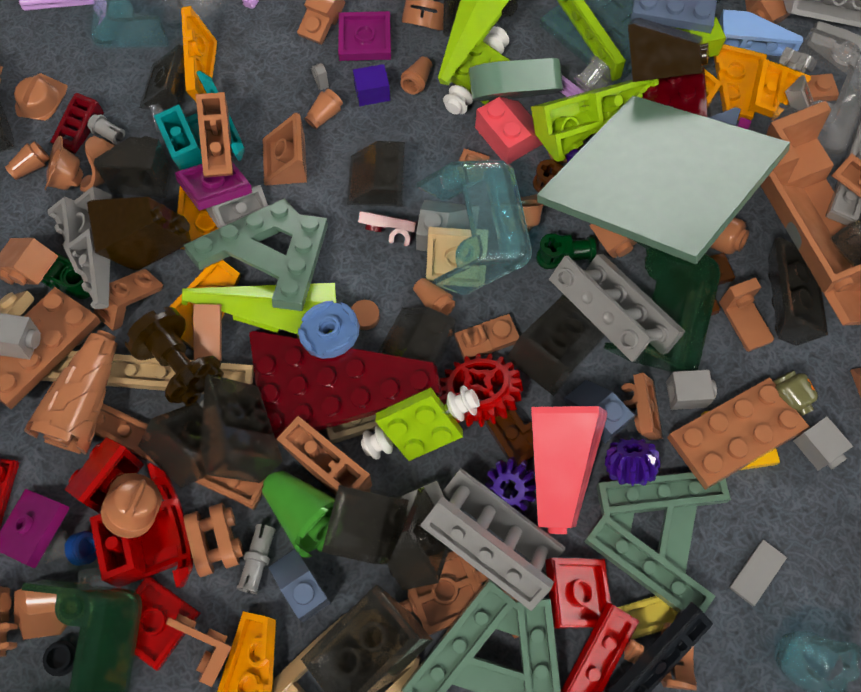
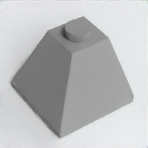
[416,200,479,251]

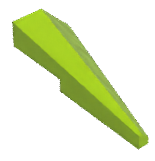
[438,0,509,85]
[531,79,659,162]
[182,283,337,339]

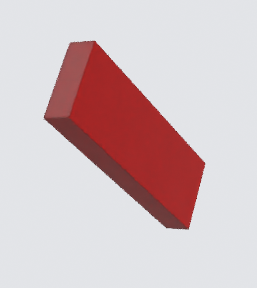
[561,602,639,692]

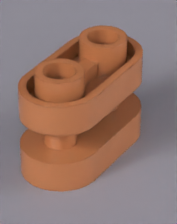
[184,503,244,578]

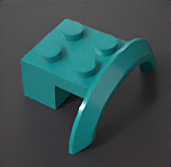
[154,71,245,170]

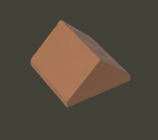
[263,113,307,186]

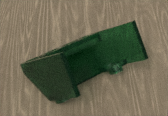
[604,240,720,372]
[22,580,142,692]

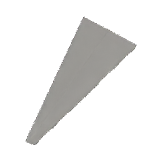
[48,186,112,309]

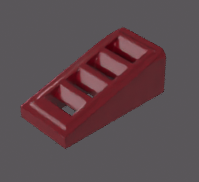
[50,93,104,154]

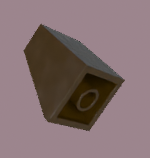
[628,18,709,82]
[87,196,191,271]

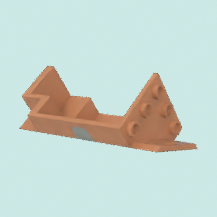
[761,100,861,325]

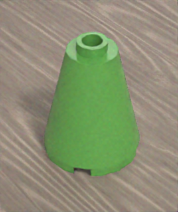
[262,471,349,558]

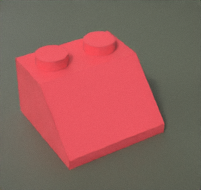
[475,97,542,166]

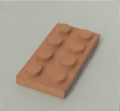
[0,287,101,410]
[667,377,810,490]

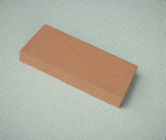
[193,304,222,361]

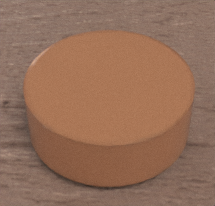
[351,300,380,330]

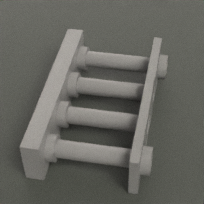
[549,254,686,362]
[420,468,566,611]

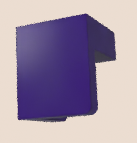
[353,64,390,106]

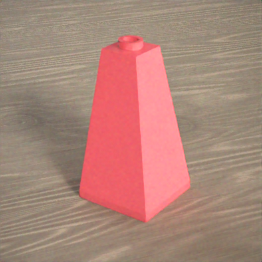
[531,406,607,534]

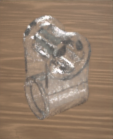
[574,56,613,92]

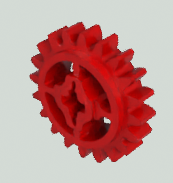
[439,354,523,427]

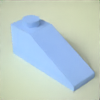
[719,9,803,56]

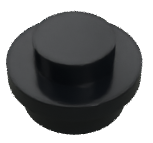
[43,641,79,677]

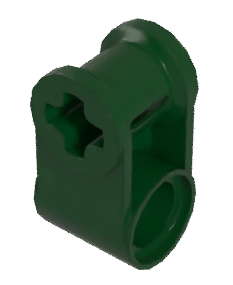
[40,252,91,299]

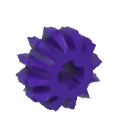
[605,437,660,487]
[485,457,536,511]

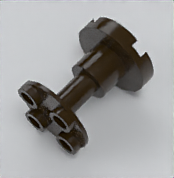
[125,307,224,406]

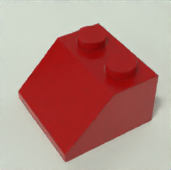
[64,437,144,514]

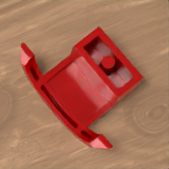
[89,463,193,588]

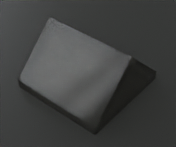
[139,44,186,111]

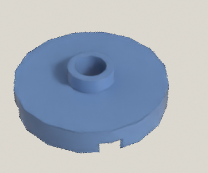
[298,301,360,359]

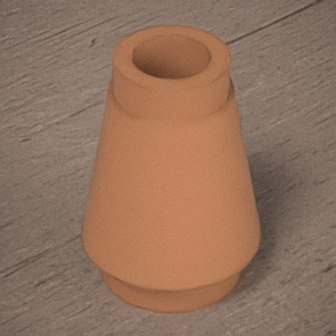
[400,56,433,95]
[304,89,343,129]
[5,141,50,180]
[413,278,455,319]

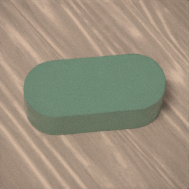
[469,58,563,101]

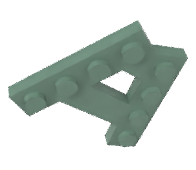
[184,198,328,311]
[584,472,731,613]
[401,579,561,692]

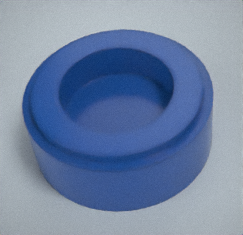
[64,531,97,566]

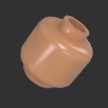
[710,217,749,255]

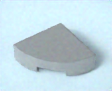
[311,63,329,90]

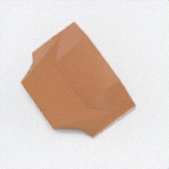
[14,583,85,640]

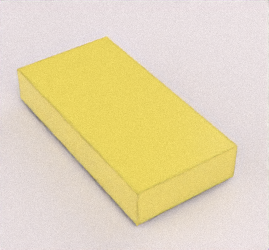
[618,596,678,640]

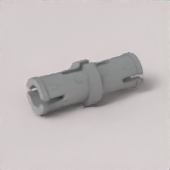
[237,524,276,594]

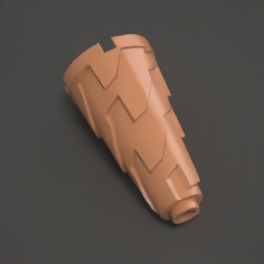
[24,330,118,455]

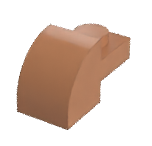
[297,0,346,45]

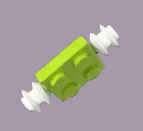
[443,26,510,114]
[361,385,480,461]

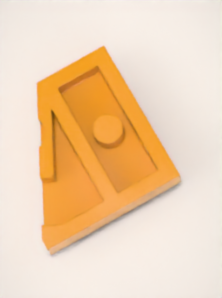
[749,59,811,119]

